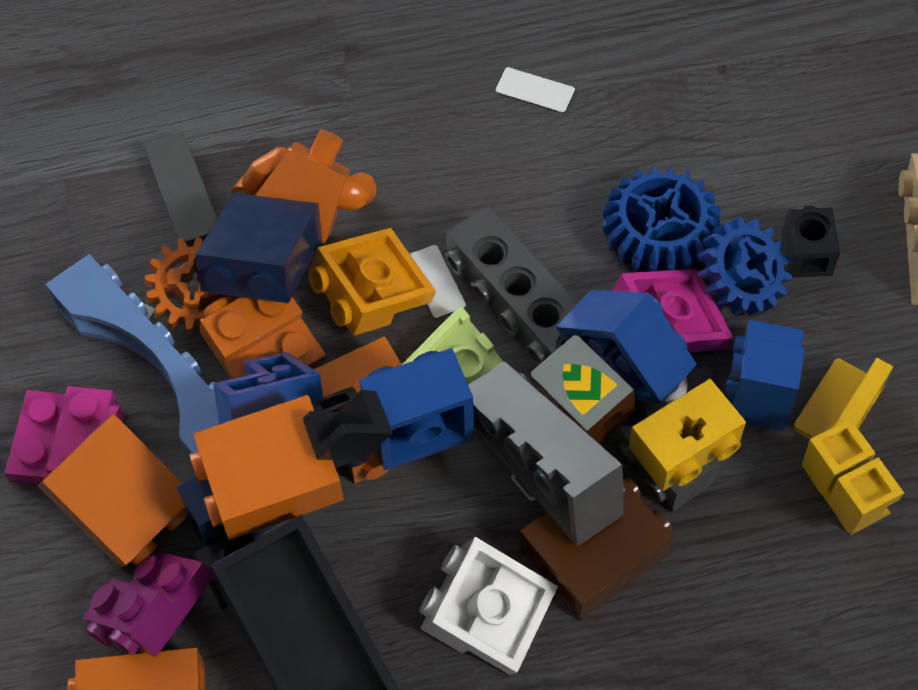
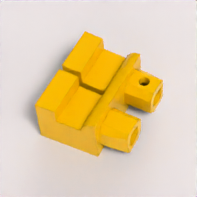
[801,418,904,535]

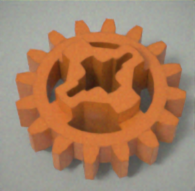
[145,237,237,335]

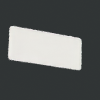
[496,67,575,112]
[410,245,466,318]

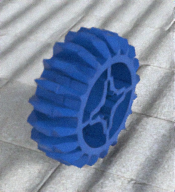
[602,165,721,273]

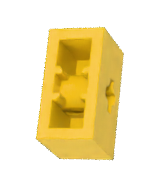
[628,379,746,491]

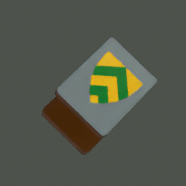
[531,335,636,445]

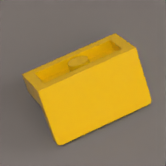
[793,358,894,439]

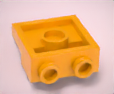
[308,228,436,336]

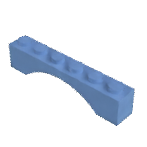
[45,254,219,463]

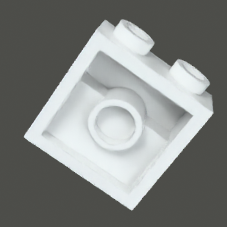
[419,537,558,675]

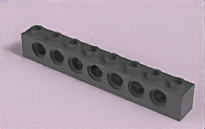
[445,205,721,513]

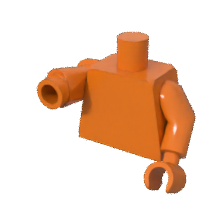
[231,129,377,244]

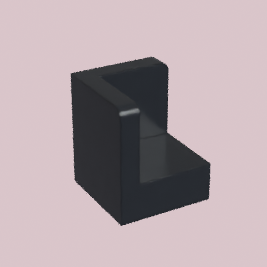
[303,390,393,460]

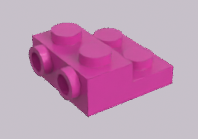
[612,269,734,353]
[5,386,124,484]

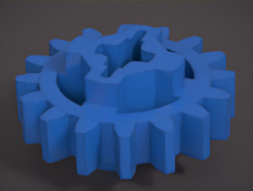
[698,217,793,316]

